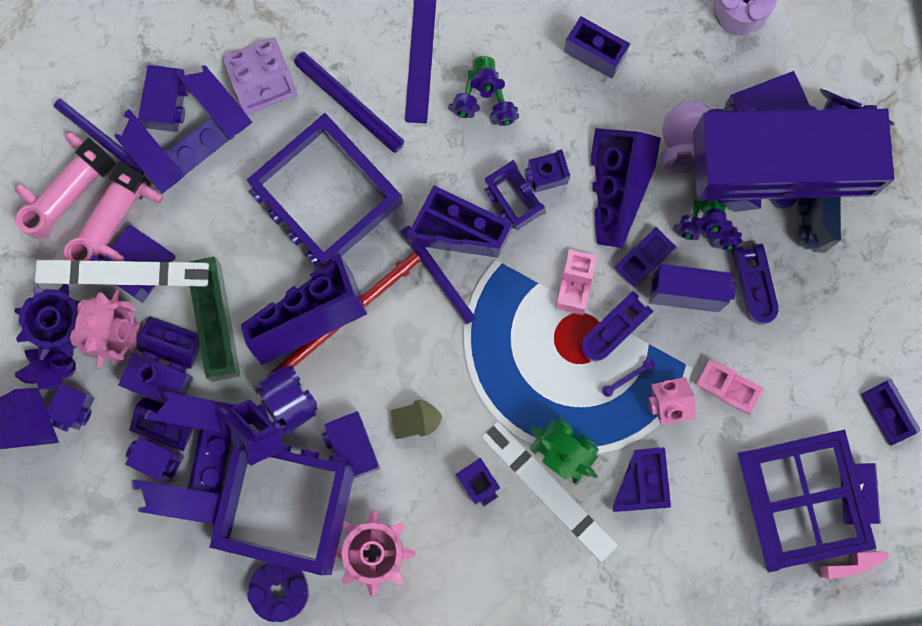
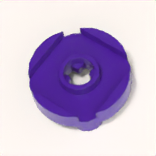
[247,563,309,622]

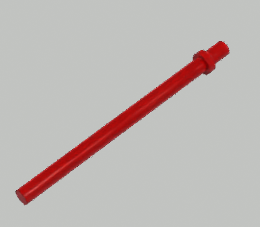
[266,252,421,376]

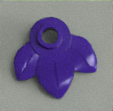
[15,349,76,389]

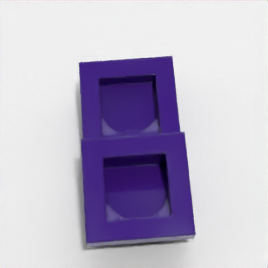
[614,227,677,288]

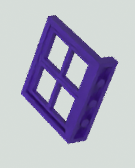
[738,429,877,573]

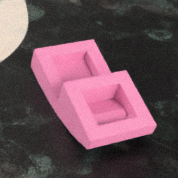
[555,249,597,315]
[696,359,764,416]
[820,551,888,579]

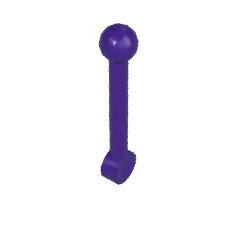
[602,359,655,397]

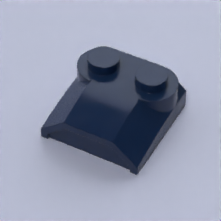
[798,197,841,253]

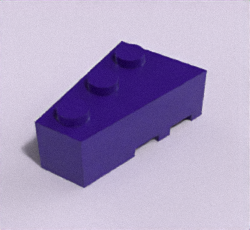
[407,185,513,258]
[0,388,59,449]

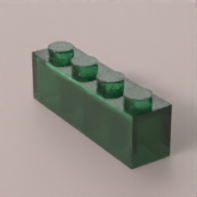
[188,256,241,382]

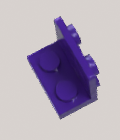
[89,225,176,303]

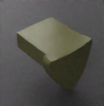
[391,400,442,439]

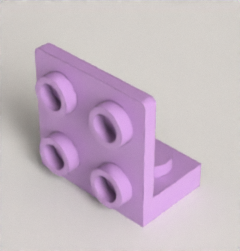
[223,38,298,115]

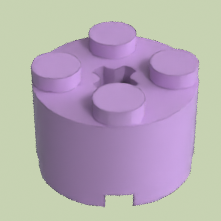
[713,0,777,36]

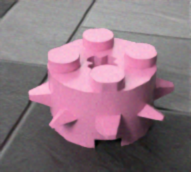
[70,289,139,369]
[336,511,415,596]

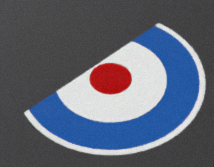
[463,260,693,454]

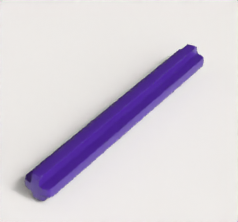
[294,52,404,153]

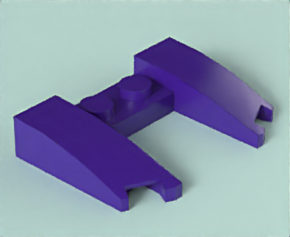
[114,65,253,194]
[131,392,235,524]

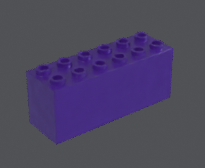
[693,105,895,201]

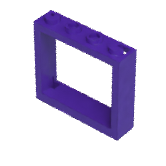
[246,113,403,269]
[209,444,356,576]

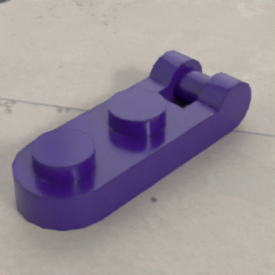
[732,243,779,325]
[581,291,654,362]

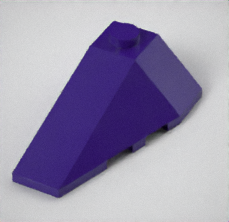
[591,128,661,248]

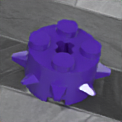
[14,284,89,360]

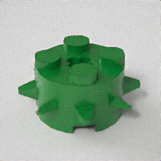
[530,416,600,485]

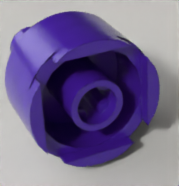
[252,365,318,435]

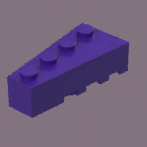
[241,253,367,365]

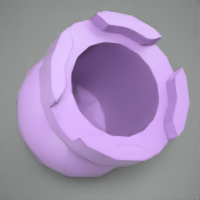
[662,101,711,173]

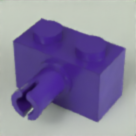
[118,351,193,404]

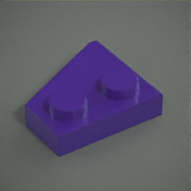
[612,447,671,512]

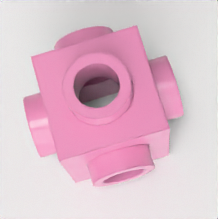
[648,377,696,426]

